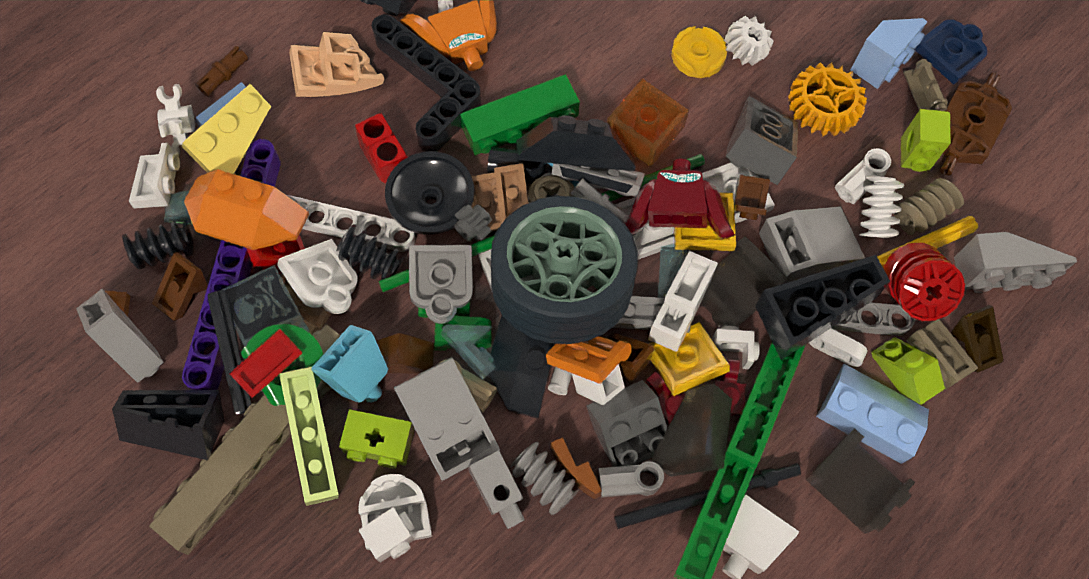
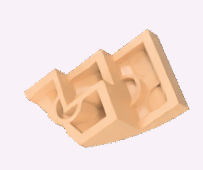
[289,32,384,97]

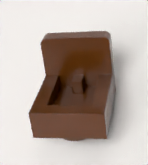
[734,175,770,220]

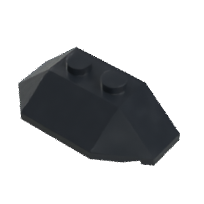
[516,116,636,171]
[486,315,556,419]

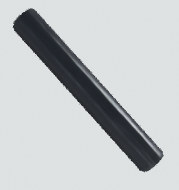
[207,290,252,414]

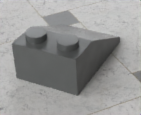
[726,96,798,185]

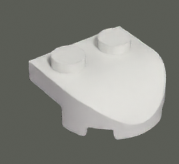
[359,474,432,550]

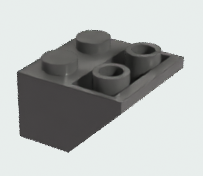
[586,380,673,467]

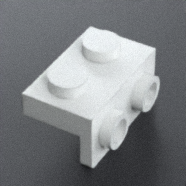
[129,143,180,209]

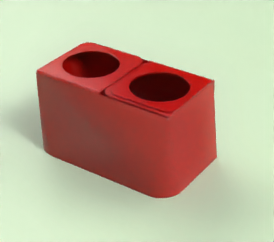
[355,113,407,183]

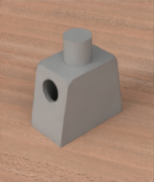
[467,450,525,529]

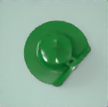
[241,324,324,406]

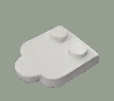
[277,239,358,314]

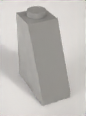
[76,289,163,383]

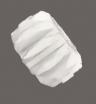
[724,16,774,66]

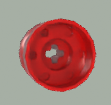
[883,243,965,321]

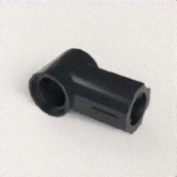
[487,147,545,184]

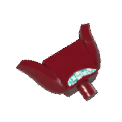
[625,158,735,239]

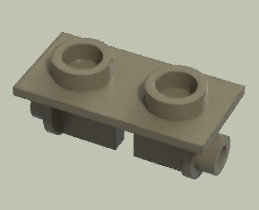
[903,59,948,111]

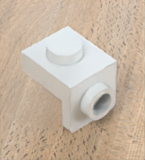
[712,326,759,369]

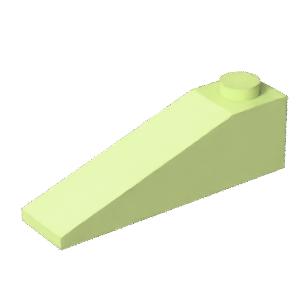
[279,367,338,506]

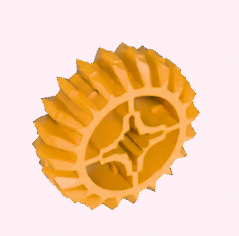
[788,62,867,137]

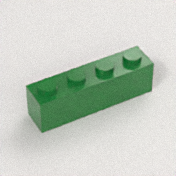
[460,74,580,155]

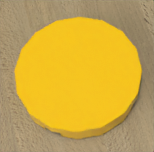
[671,26,727,78]

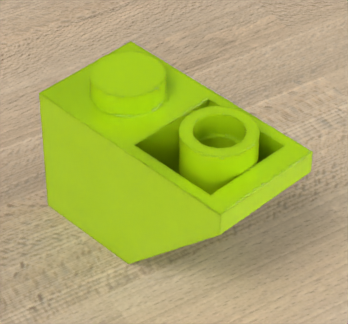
[871,337,945,405]

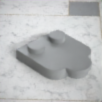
[409,245,473,324]

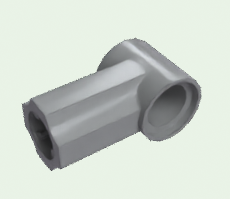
[598,461,664,498]

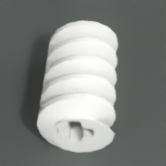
[859,176,904,238]

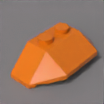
[184,169,309,250]

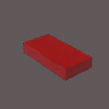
[229,329,302,398]

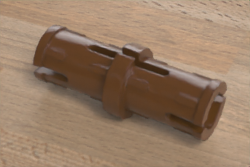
[195,46,248,97]

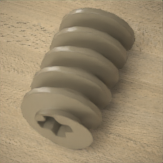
[894,178,964,235]

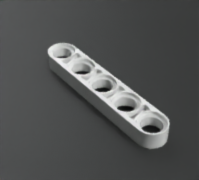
[286,195,416,252]

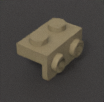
[906,319,978,390]

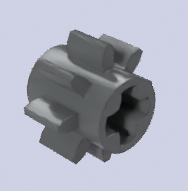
[454,204,492,241]

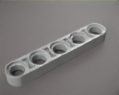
[832,302,915,336]

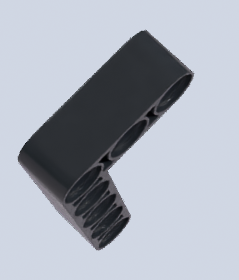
[371,14,481,152]

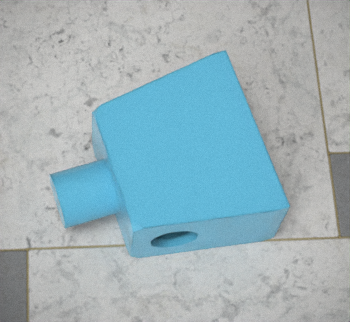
[311,325,388,403]

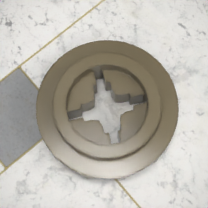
[528,175,575,203]

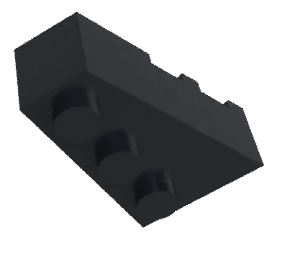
[112,390,225,460]

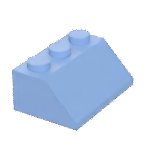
[816,364,929,464]

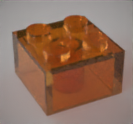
[607,78,689,167]

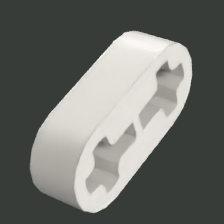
[809,328,868,367]

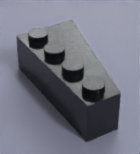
[755,255,890,361]

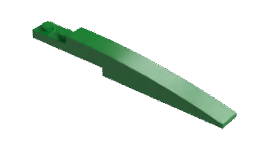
[673,342,806,579]

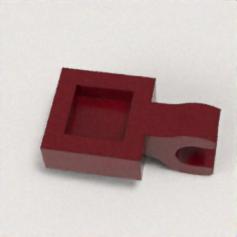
[711,359,746,417]
[645,372,697,430]

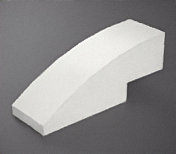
[648,251,718,352]

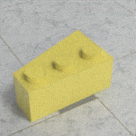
[182,84,271,174]

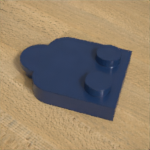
[914,20,988,85]

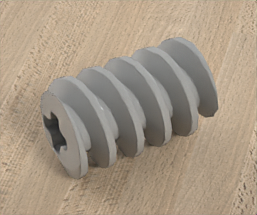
[511,442,580,515]

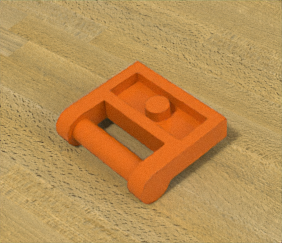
[546,336,632,384]

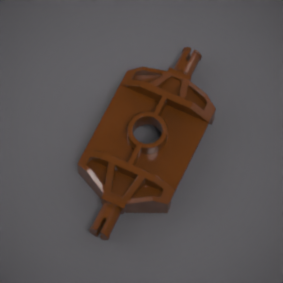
[940,73,1012,176]

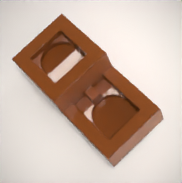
[550,437,602,499]

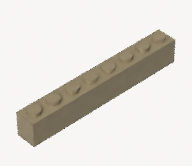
[149,325,341,555]

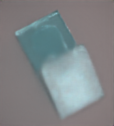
[440,325,495,380]

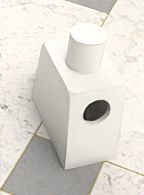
[722,495,799,579]

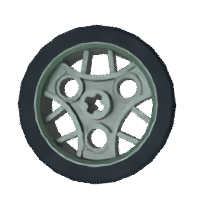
[491,196,638,344]

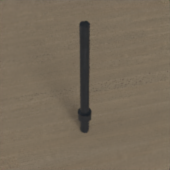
[614,463,801,529]

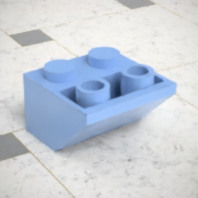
[851,18,927,89]

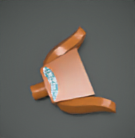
[399,0,497,71]

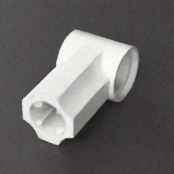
[835,148,891,204]

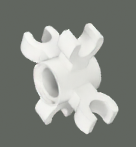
[156,84,195,156]

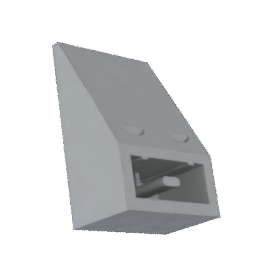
[759,207,865,284]
[954,232,1077,293]
[394,357,500,481]

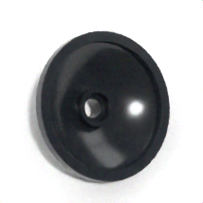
[385,151,475,235]

